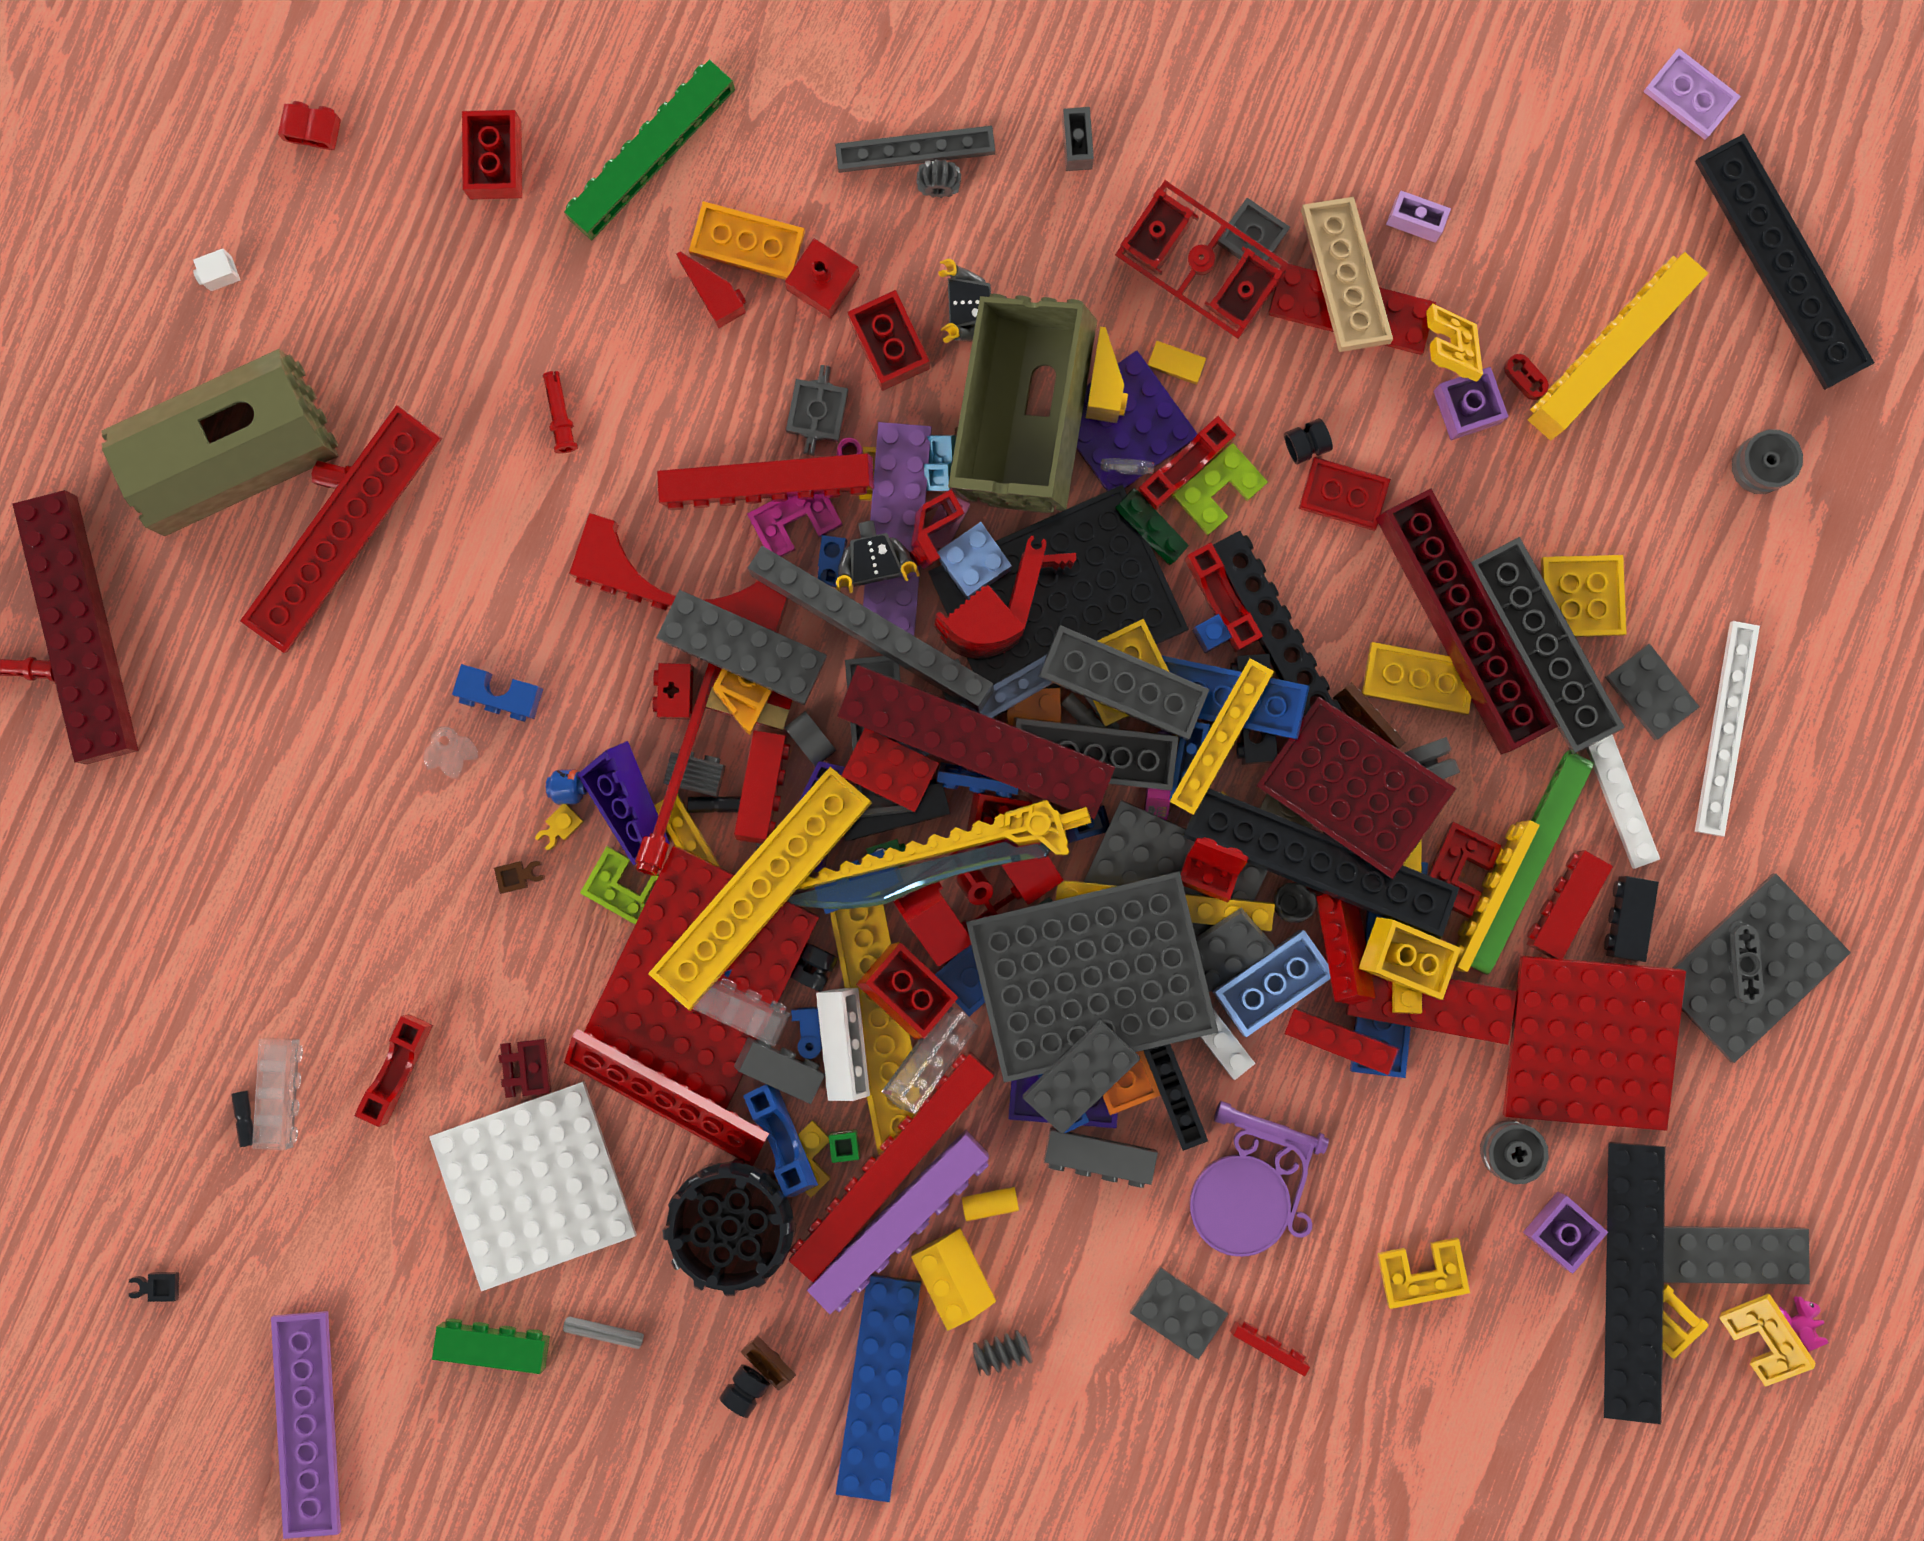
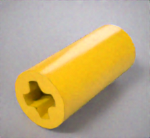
[961,1187,1019,1222]

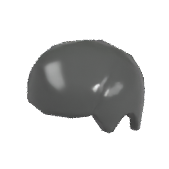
[1273,883,1317,923]

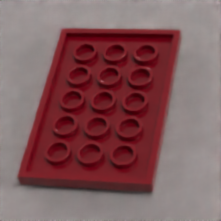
[1256,697,1456,879]

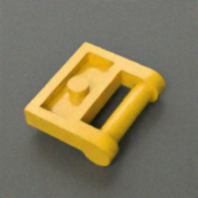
[1663,1284,1709,1359]

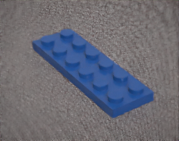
[1161,655,1310,739]

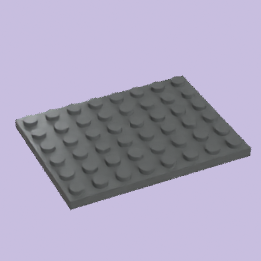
[966,871,1219,1083]

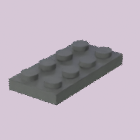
[1023,1020,1140,1134]

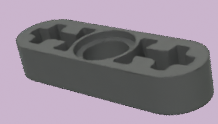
[1730,925,1764,1004]

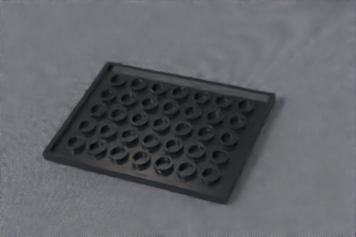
[928,484,1189,717]

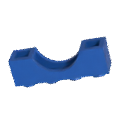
[743,1084,818,1197]

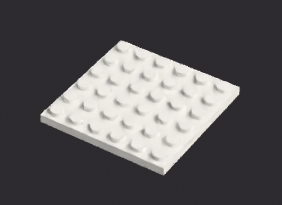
[429,1081,637,1291]

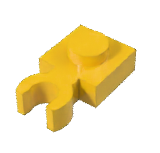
[535,804,584,850]

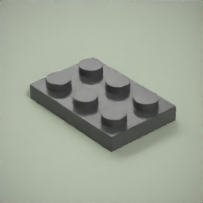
[1605,644,1699,740]
[1196,908,1275,992]
[1130,1266,1228,1360]

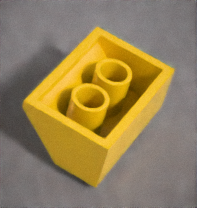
[911,1228,996,1331]

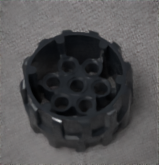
[662,1159,797,1296]

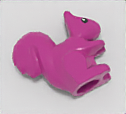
[1778,1296,1829,1352]

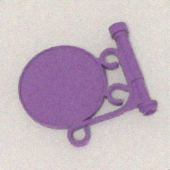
[1190,1101,1329,1257]

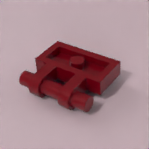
[498,1039,551,1098]

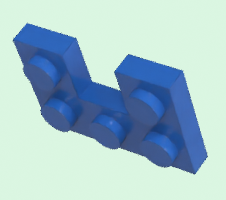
[937,762,1019,797]

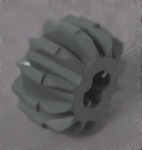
[916,159,961,198]

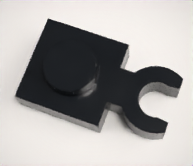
[129,1272,179,1302]

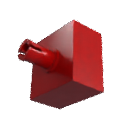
[784,238,860,319]

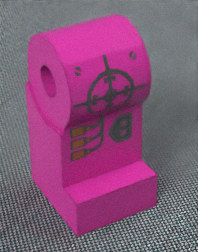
[1144,788,1171,820]

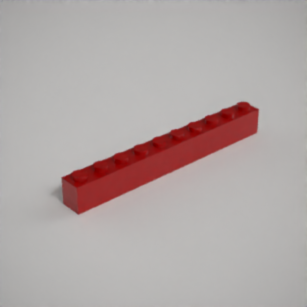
[789,1051,994,1282]

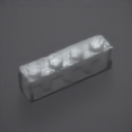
[675,978,791,1046]
[881,1007,978,1114]
[252,1038,303,1150]

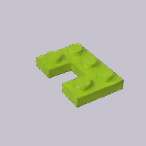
[1173,443,1268,536]
[580,846,659,924]

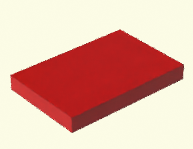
[1298,457,1391,531]

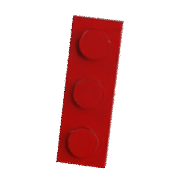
[1230,1321,1310,1377]

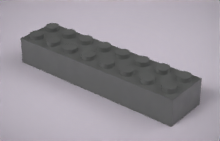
[1471,537,1625,755]

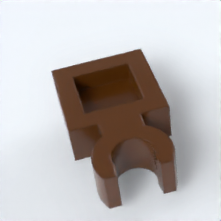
[494,861,545,894]

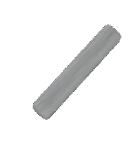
[563,1317,644,1349]

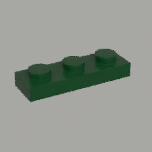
[1115,488,1189,565]

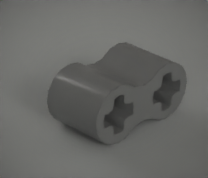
[784,711,837,767]

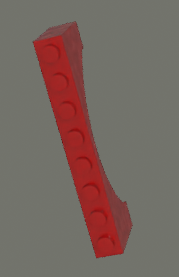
[569,513,789,633]

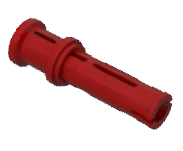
[542,371,578,454]
[0,657,55,682]

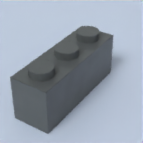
[734,1036,825,1104]

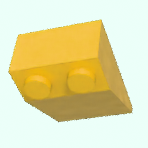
[1086,327,1128,423]
[1358,917,1461,1000]

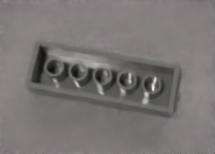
[1013,717,1179,791]

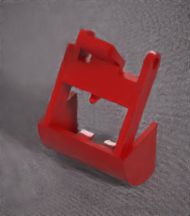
[934,536,1076,659]

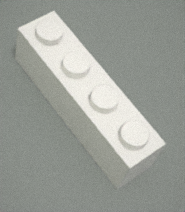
[816,988,870,1101]

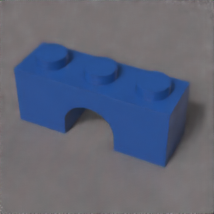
[452,664,543,722]

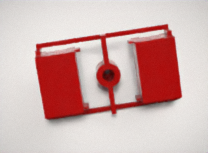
[1115,180,1289,339]
[889,839,1064,967]

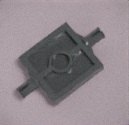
[786,365,849,456]

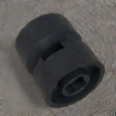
[1284,418,1333,465]
[791,943,838,992]
[719,1364,770,1418]

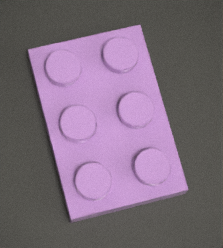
[1643,48,1741,140]

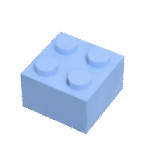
[937,522,1012,600]

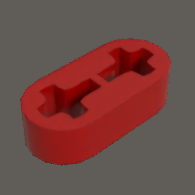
[1504,354,1549,400]

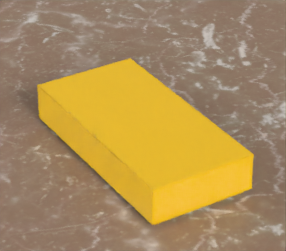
[1148,341,1206,385]

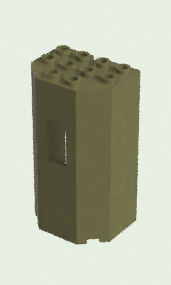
[948,294,1097,513]
[102,349,338,536]

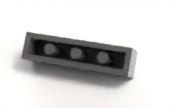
[1044,1128,1158,1188]

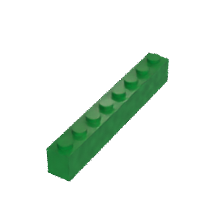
[564,59,735,241]

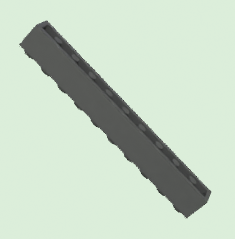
[748,546,994,713]

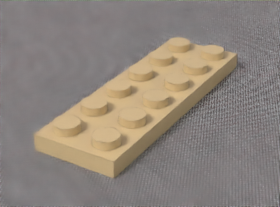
[1301,197,1393,352]

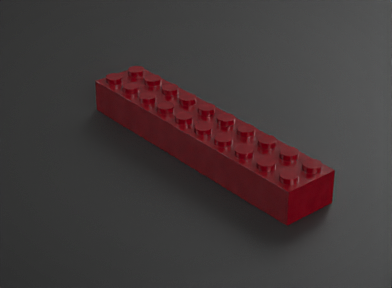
[1376,488,1558,755]
[12,490,139,764]
[837,665,1115,819]

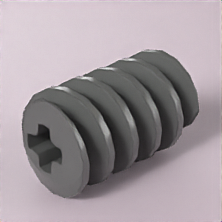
[973,1330,1033,1376]

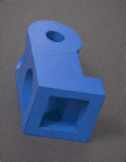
[817,535,847,587]
[791,1007,822,1059]

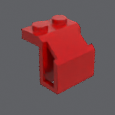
[910,489,964,570]

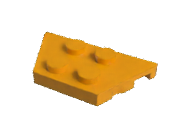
[713,669,772,735]

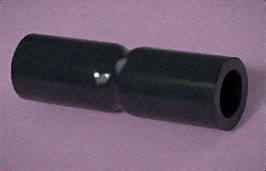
[688,796,741,813]
[231,1091,256,1147]

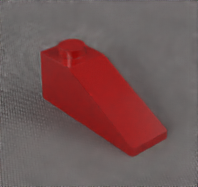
[676,251,747,328]

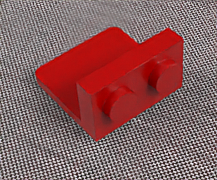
[1180,837,1248,903]

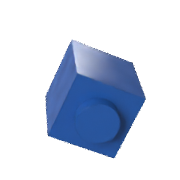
[1192,614,1232,653]

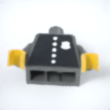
[938,259,1007,343]
[836,521,920,593]

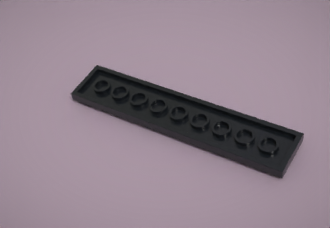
[1695,134,1875,390]
[1183,789,1459,939]
[1604,1142,1666,1425]

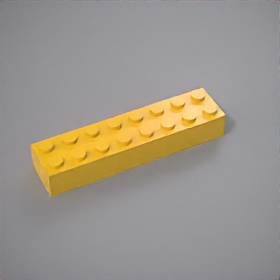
[1527,252,1708,441]

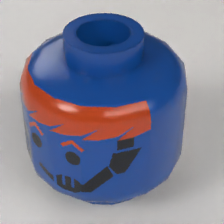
[546,769,587,805]

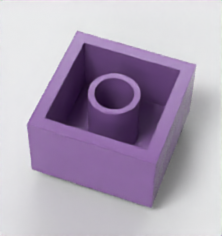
[1433,367,1508,440]
[1523,1192,1608,1274]

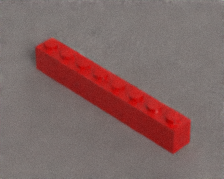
[657,453,874,510]

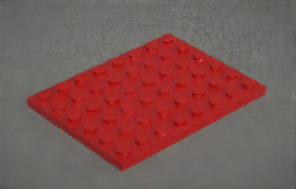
[584,845,820,1110]

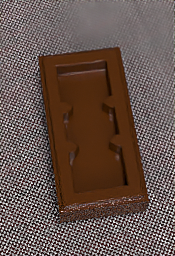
[741,1336,796,1390]

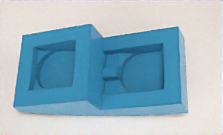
[924,435,956,491]

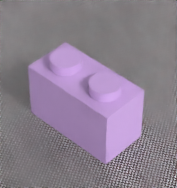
[1386,191,1451,243]

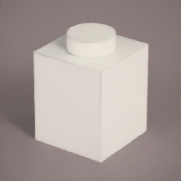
[193,249,240,291]

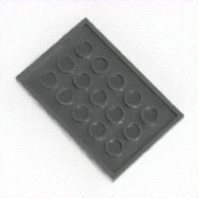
[1083,800,1267,937]
[1672,874,1851,1063]

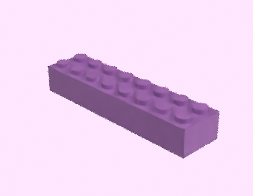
[807,1130,989,1314]

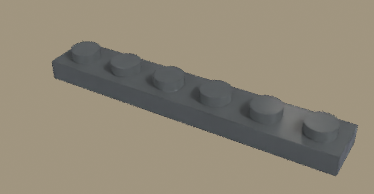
[835,126,995,173]

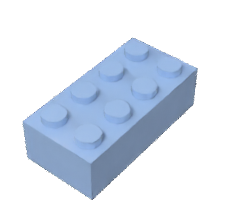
[1212,930,1331,1037]

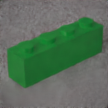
[432,1319,550,1374]

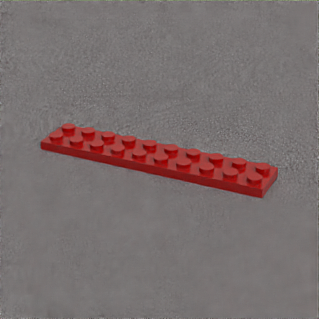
[240,405,442,653]

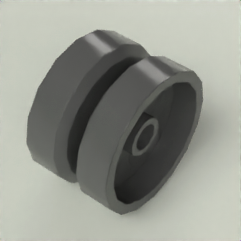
[1732,429,1803,494]
[1404,737,1460,780]
[1480,1121,1549,1184]

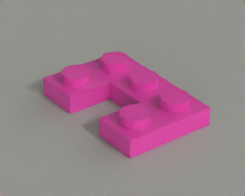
[747,494,843,557]

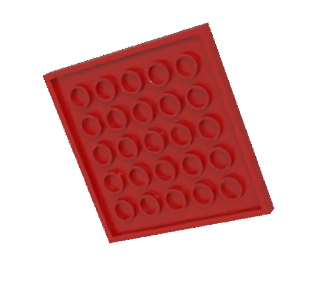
[1503,956,1686,1131]

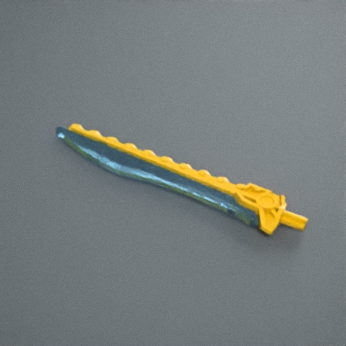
[788,800,1091,909]

